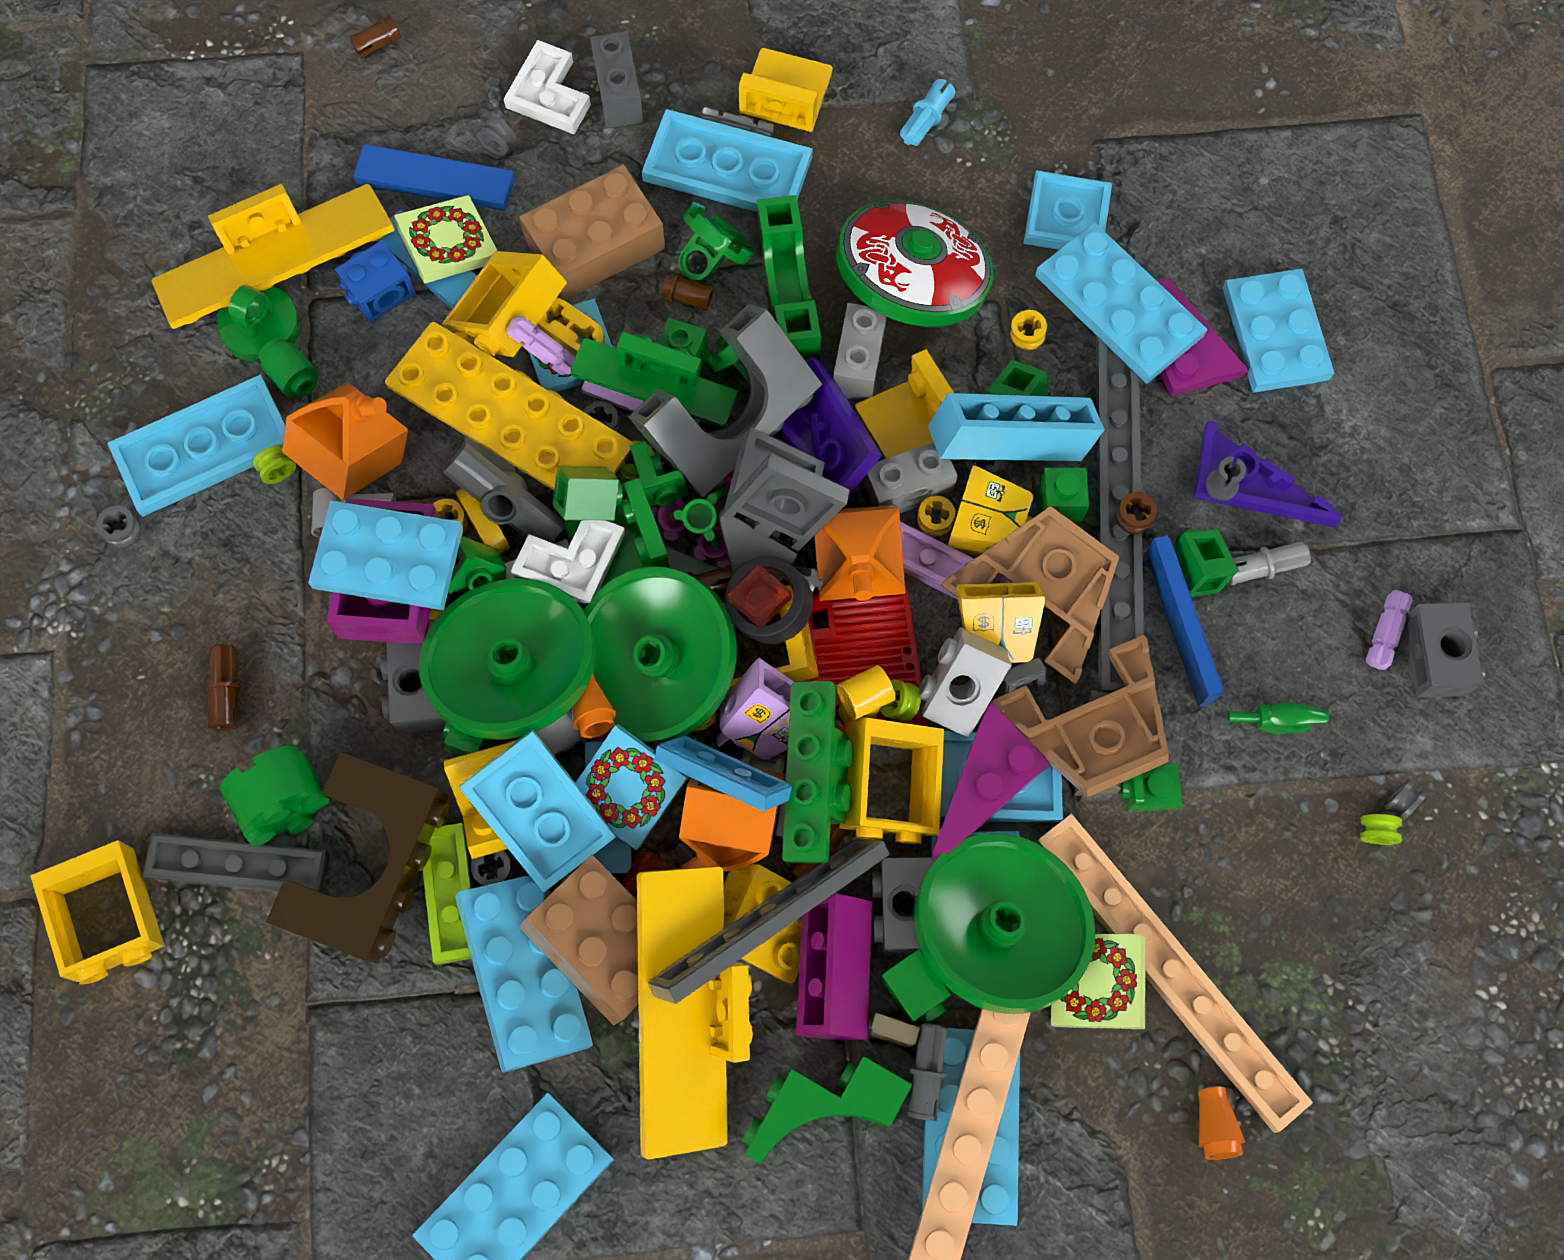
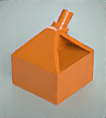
[282,382,408,500]
[815,505,905,601]
[679,768,785,871]

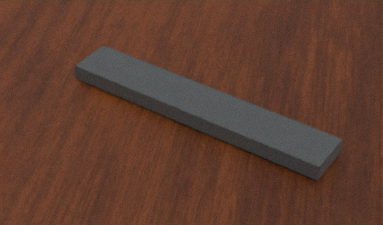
[648,838,890,1004]

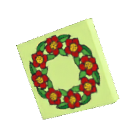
[394,195,497,284]
[1051,934,1145,1029]

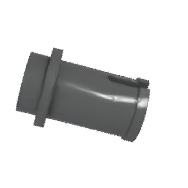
[1205,456,1246,501]

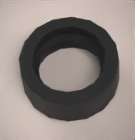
[725,556,813,644]

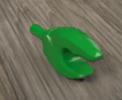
[1227,702,1329,734]

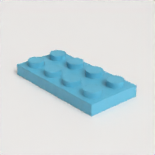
[642,109,813,212]
[1035,222,1207,384]
[107,374,286,517]
[455,875,593,1073]
[922,1028,1020,1226]
[412,1093,614,1260]

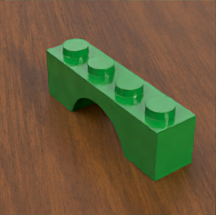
[757,195,821,361]

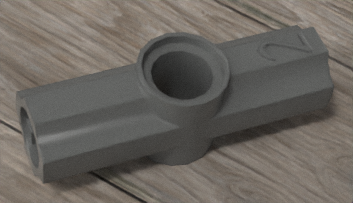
[442,443,565,543]

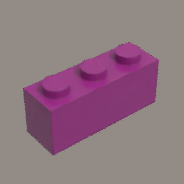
[796,893,872,1040]

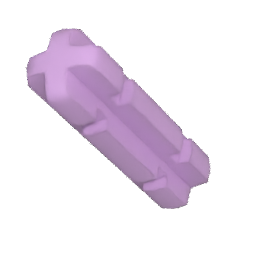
[506,316,575,375]
[1366,590,1413,670]

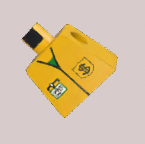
[948,466,1034,556]
[957,582,1045,669]

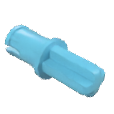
[900,79,956,146]

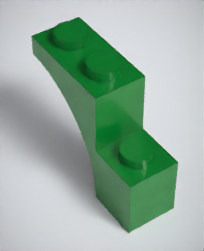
[742,1056,912,1164]

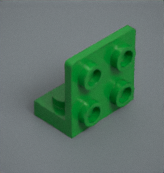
[565,478,670,589]

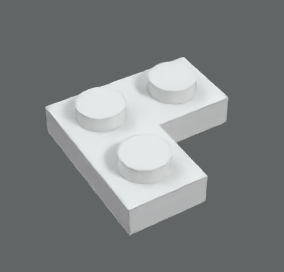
[504,40,591,134]
[511,520,625,606]

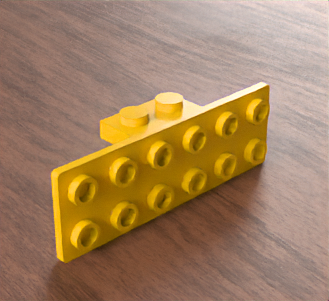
[151,184,394,329]
[385,322,633,490]
[637,866,753,1160]

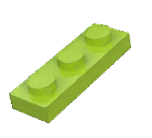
[423,823,473,965]

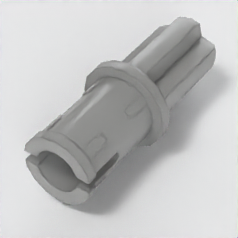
[1228,542,1311,586]

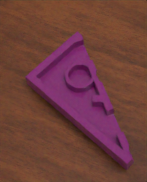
[931,702,1050,861]

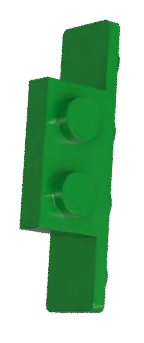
[571,332,737,428]
[782,681,854,863]

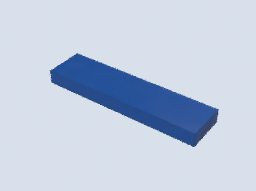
[353,144,515,211]
[1145,535,1224,707]

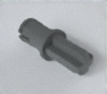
[907,1023,947,1121]

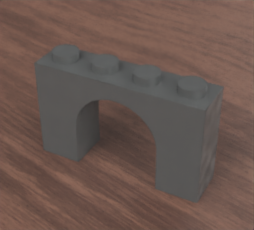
[628,304,822,498]

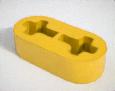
[538,298,605,357]
[455,488,510,554]

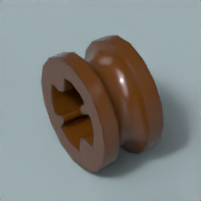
[1116,492,1157,534]

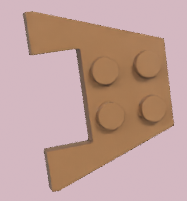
[941,506,1119,684]
[991,635,1169,797]

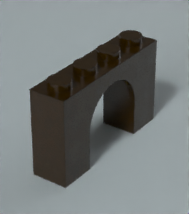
[266,752,449,964]

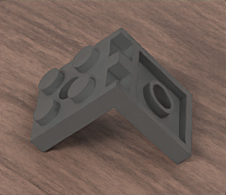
[722,428,850,551]

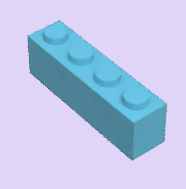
[928,393,1105,461]

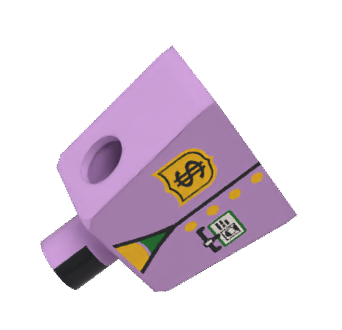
[716,658,794,760]

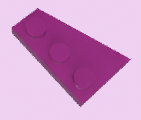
[1156,277,1248,397]

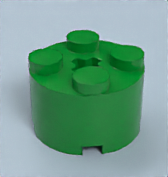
[220,745,330,847]

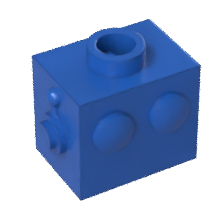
[335,240,416,323]

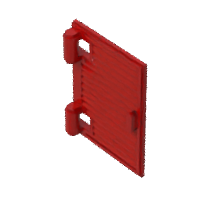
[806,587,930,733]

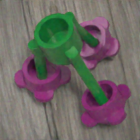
[650,468,735,568]

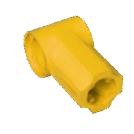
[837,665,895,725]

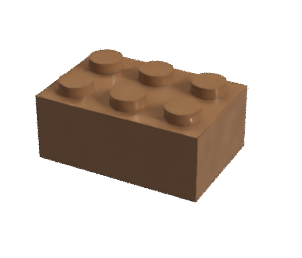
[519,164,665,300]
[519,855,639,1026]

